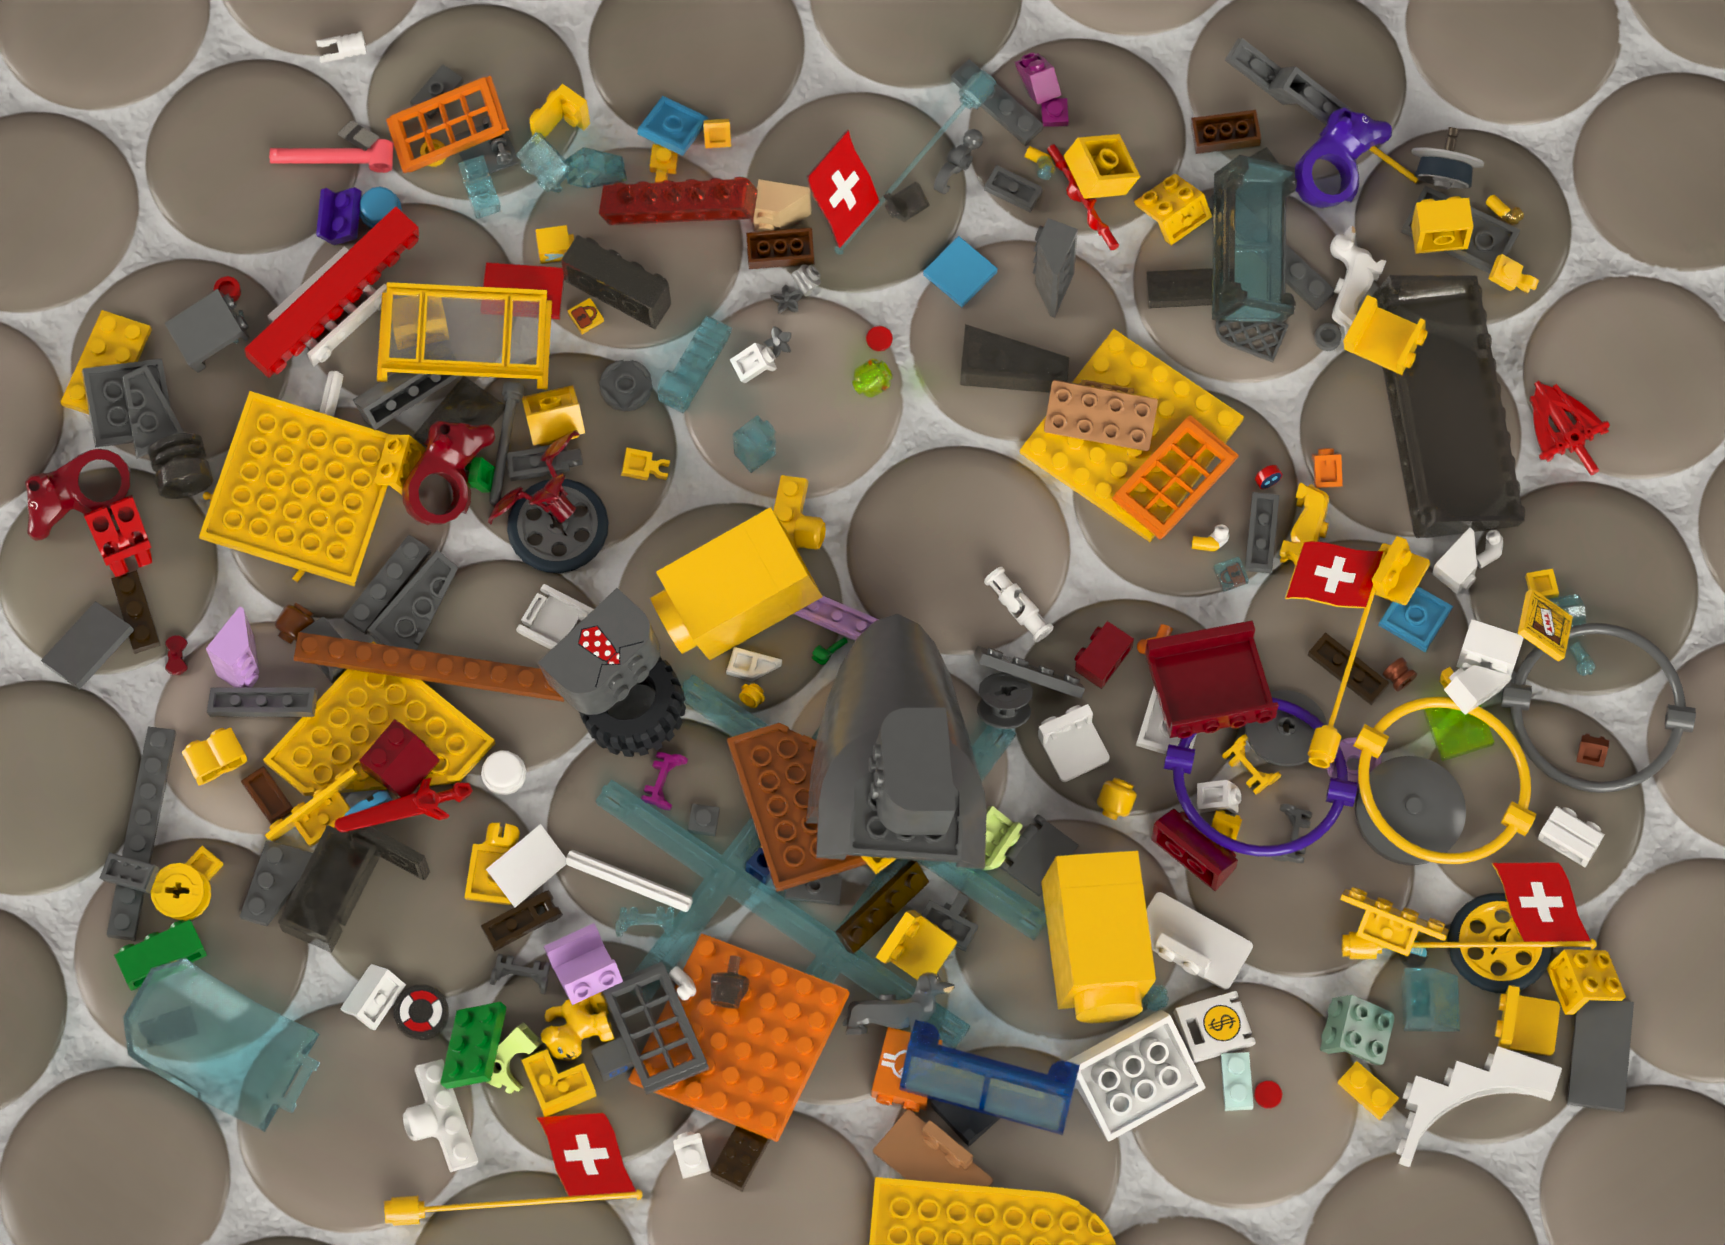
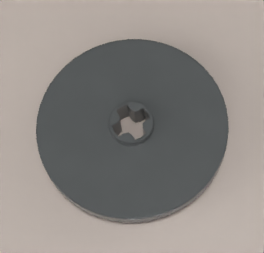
[1245,690,1327,766]

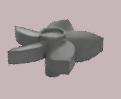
[771,284,802,314]
[764,326,792,359]

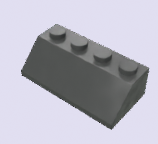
[1033,218,1078,318]

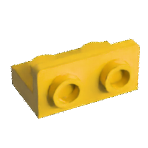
[374,434,426,495]

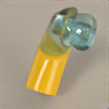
[1025,146,1055,180]

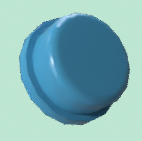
[359,187,402,229]

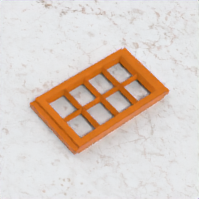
[386,76,509,174]
[1112,415,1239,540]

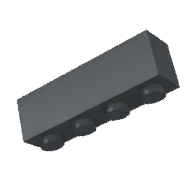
[353,343,459,430]

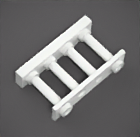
[268,246,387,367]

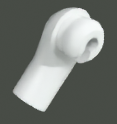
[1476,530,1503,569]
[669,966,697,1000]

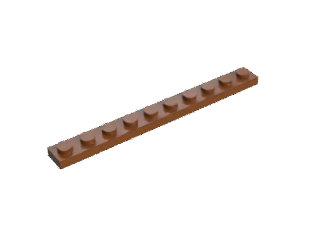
[294,632,564,702]

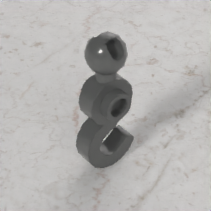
[934,129,983,194]

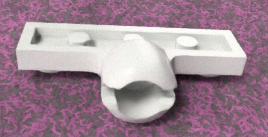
[403,1059,479,1172]

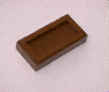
[241,766,293,825]

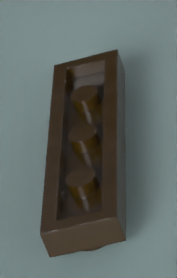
[835,860,929,954]

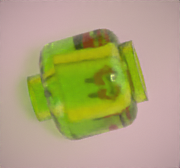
[852,359,893,398]

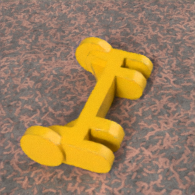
[1222,734,1281,795]

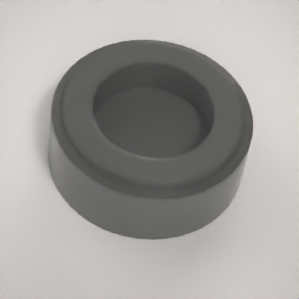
[1314,323,1342,351]

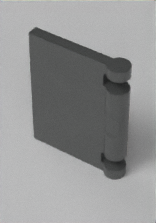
[999,814,1079,896]

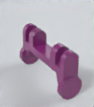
[640,752,688,810]

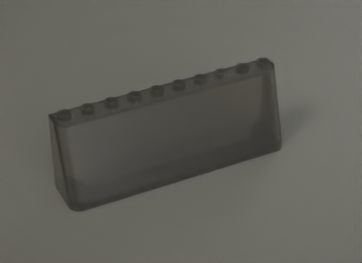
[1372,275,1525,538]

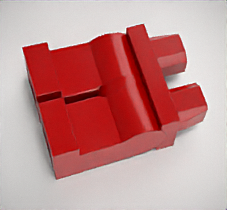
[83,495,153,577]

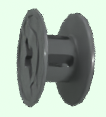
[977,672,1033,729]

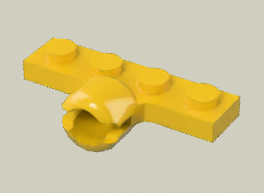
[773,475,826,550]

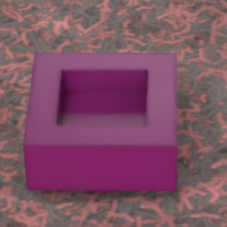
[1041,98,1069,127]

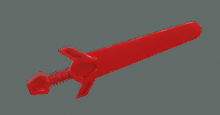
[334,777,473,832]

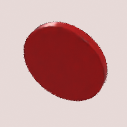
[866,326,893,351]
[1254,1081,1282,1109]

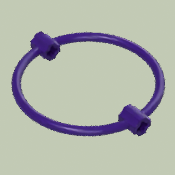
[1164,697,1358,857]

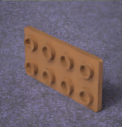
[1044,379,1158,451]
[873,1110,993,1187]

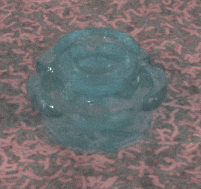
[1142,984,1169,1011]

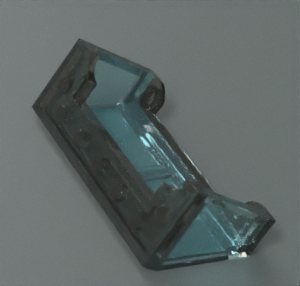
[1212,155,1297,323]

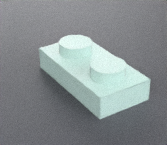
[1221,1052,1254,1111]

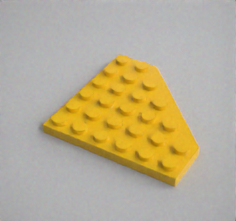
[263,641,496,796]

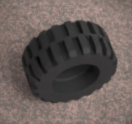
[579,656,686,757]

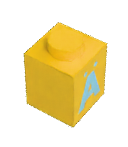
[535,225,576,264]

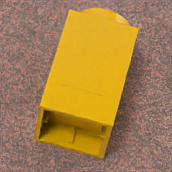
[650,507,823,660]
[1041,851,1156,1023]

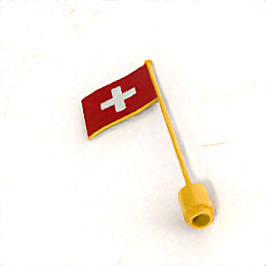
[1285,541,1389,768]
[1342,862,1597,959]
[384,1113,643,1226]

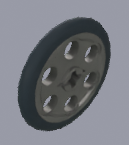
[507,479,609,573]

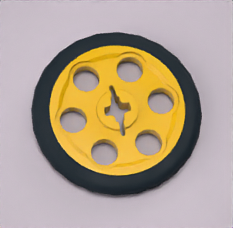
[1448,893,1553,993]

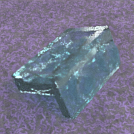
[516,132,574,193]

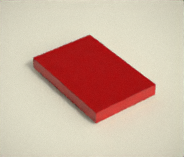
[480,262,565,320]

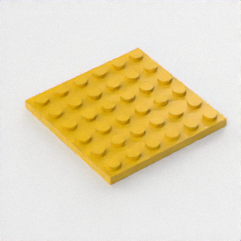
[1020,329,1244,542]
[199,391,389,586]

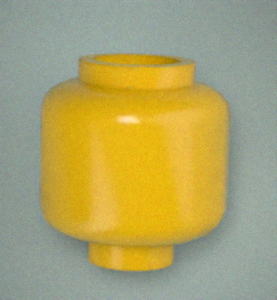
[1097,777,1137,820]

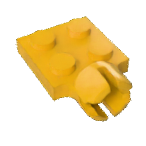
[464,822,520,906]

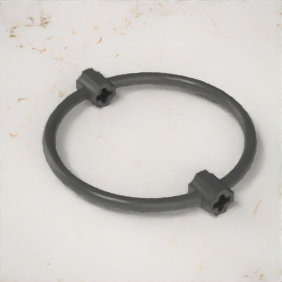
[1501,623,1696,793]

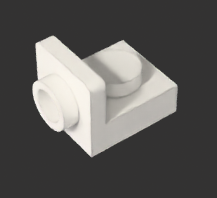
[730,343,777,383]
[1197,780,1241,813]
[673,1132,710,1179]

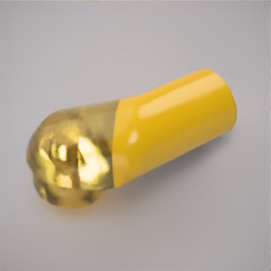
[1486,195,1524,225]

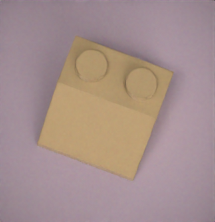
[753,179,812,232]

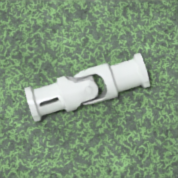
[984,567,1054,643]

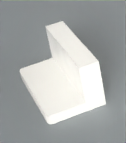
[341,964,406,1030]

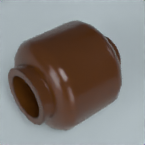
[275,602,315,644]

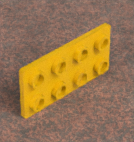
[1340,887,1449,956]

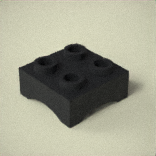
[931,1064,1010,1147]

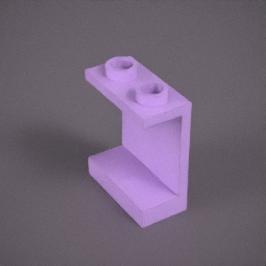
[544,923,623,1005]

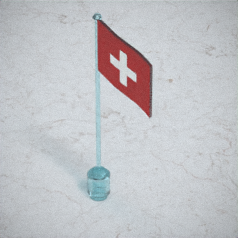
[806,70,996,255]

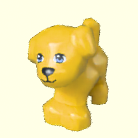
[541,992,615,1061]

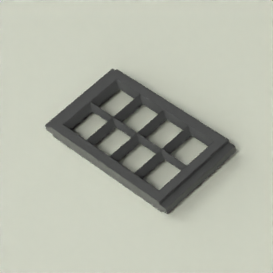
[602,962,709,1095]

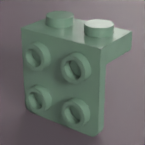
[1320,995,1395,1065]

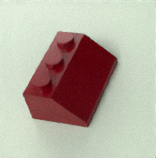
[1152,808,1238,892]

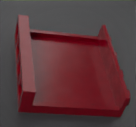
[1145,620,1279,738]

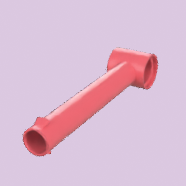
[269,139,394,173]

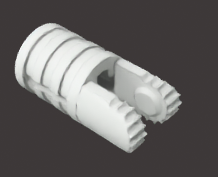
[316,31,367,63]

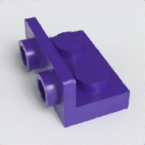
[316,187,362,245]

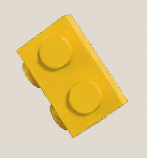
[1495,985,1560,1056]

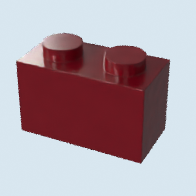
[1074,621,1134,689]

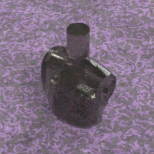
[710,955,749,1009]

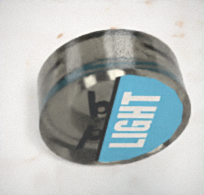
[1399,939,1428,969]

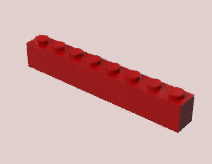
[244,206,419,378]

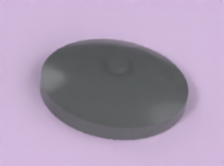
[1355,756,1466,865]

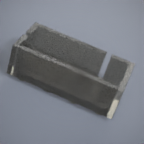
[278,825,380,953]

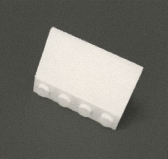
[1064,1010,1206,1142]

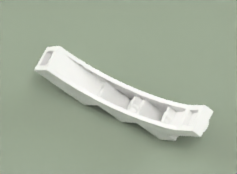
[1396,1046,1562,1167]

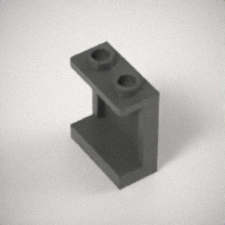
[165,289,250,373]

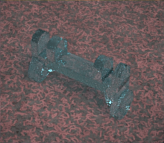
[615,907,674,937]

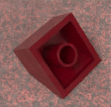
[359,719,440,798]

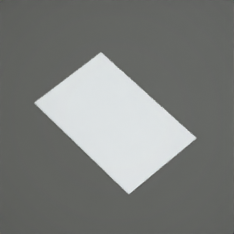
[486,824,566,907]

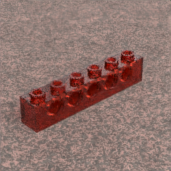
[599,177,758,225]

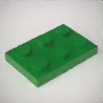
[440,1002,507,1089]

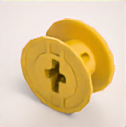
[151,863,212,921]

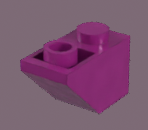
[1015,53,1061,104]

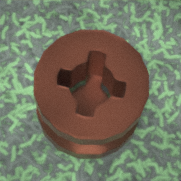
[1382,657,1417,692]

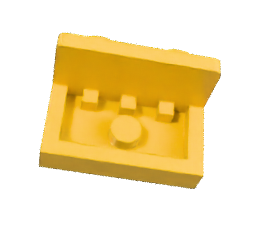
[1372,536,1430,606]

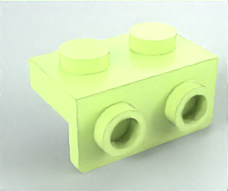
[983,806,1023,870]

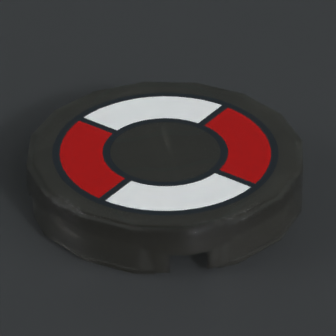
[394,985,449,1040]

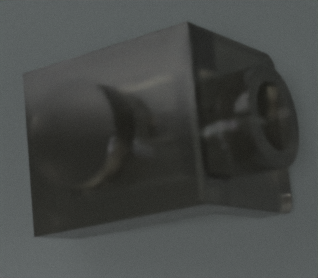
[884,182,930,222]

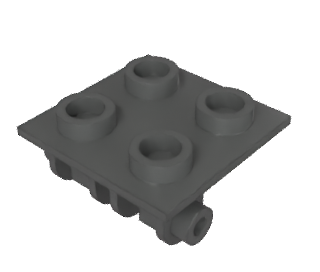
[454,116,520,181]

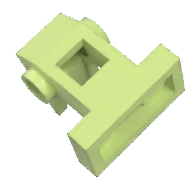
[487,1023,543,1094]

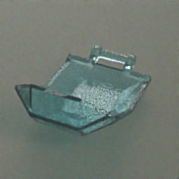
[123,958,320,1132]

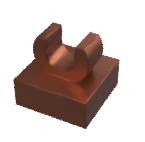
[1576,733,1609,767]

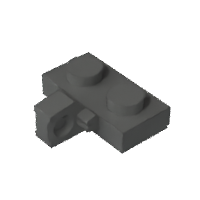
[921,893,978,951]

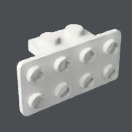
[1146,892,1253,990]

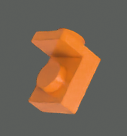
[1312,448,1343,488]

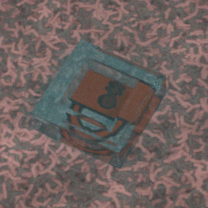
[1213,557,1249,592]

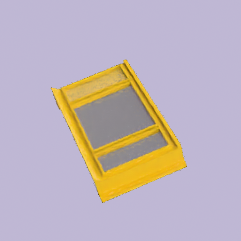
[377,282,552,390]

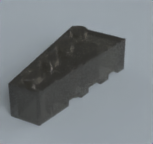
[960,324,1069,393]

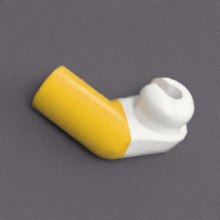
[1192,524,1229,552]

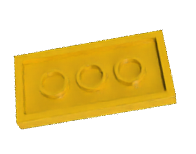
[61,310,152,415]

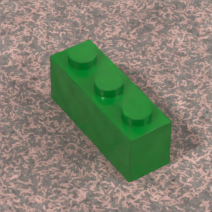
[114,919,207,991]

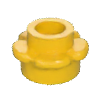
[739,683,765,708]

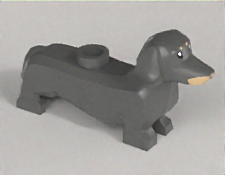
[842,972,955,1035]

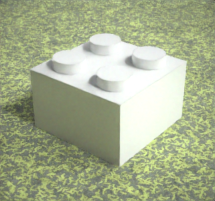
[1456,619,1524,683]

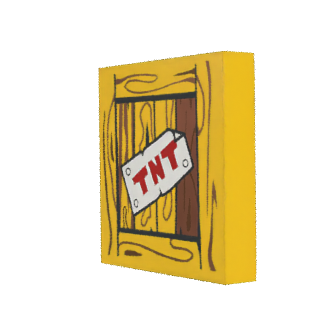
[1518,588,1573,662]

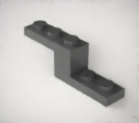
[1225,38,1353,126]

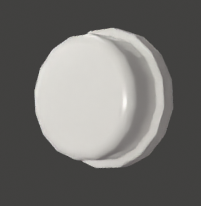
[481,750,527,795]

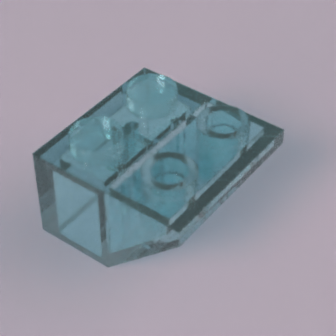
[1402,968,1460,1031]

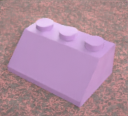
[206,606,259,687]

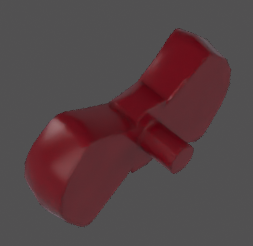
[165,635,188,675]

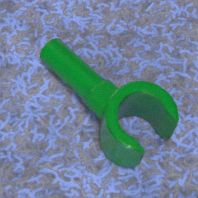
[812,637,848,665]

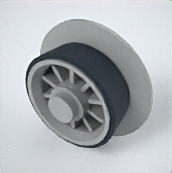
[1411,127,1484,189]

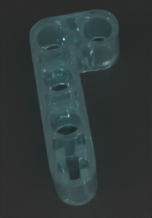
[657,316,732,413]

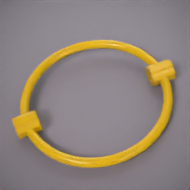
[1353,697,1536,864]

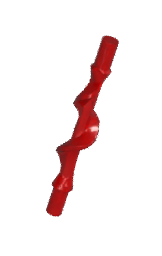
[1047,144,1119,251]

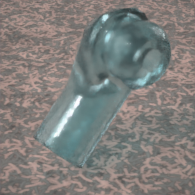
[1568,642,1596,676]

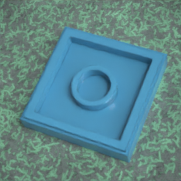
[637,96,708,156]
[923,236,998,307]
[1378,586,1453,652]

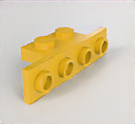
[265,768,362,847]

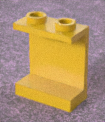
[1343,295,1428,375]

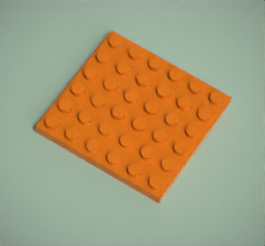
[628,933,850,1142]

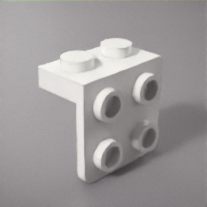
[1038,704,1110,782]

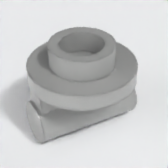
[791,264,821,297]

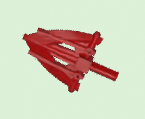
[1529,381,1610,475]

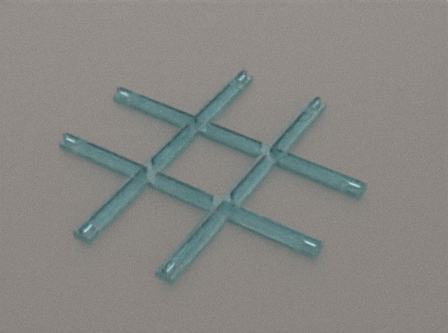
[595,674,1047,1050]

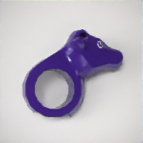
[1293,107,1392,208]

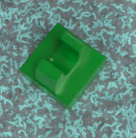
[465,457,495,493]

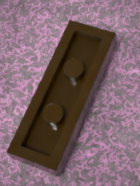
[111,570,161,654]
[1308,632,1389,705]

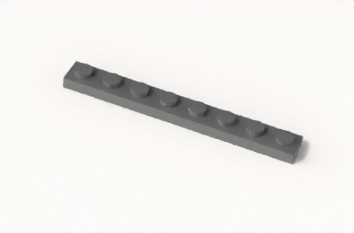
[106,726,176,941]

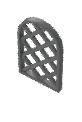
[1215,306,1289,362]

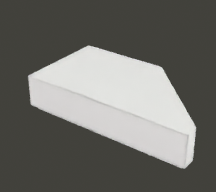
[726,647,782,681]

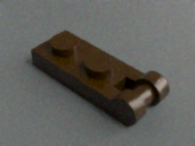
[481,891,563,952]

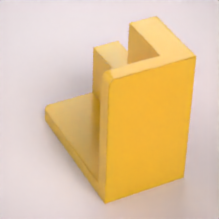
[521,1049,597,1117]

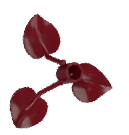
[488,430,579,525]

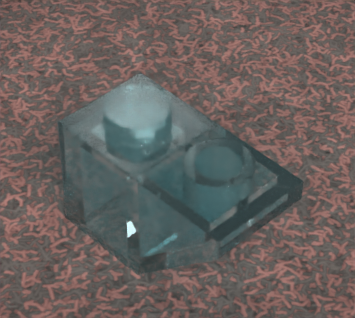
[564,147,627,189]

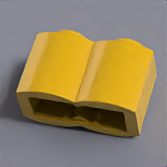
[182,728,247,786]

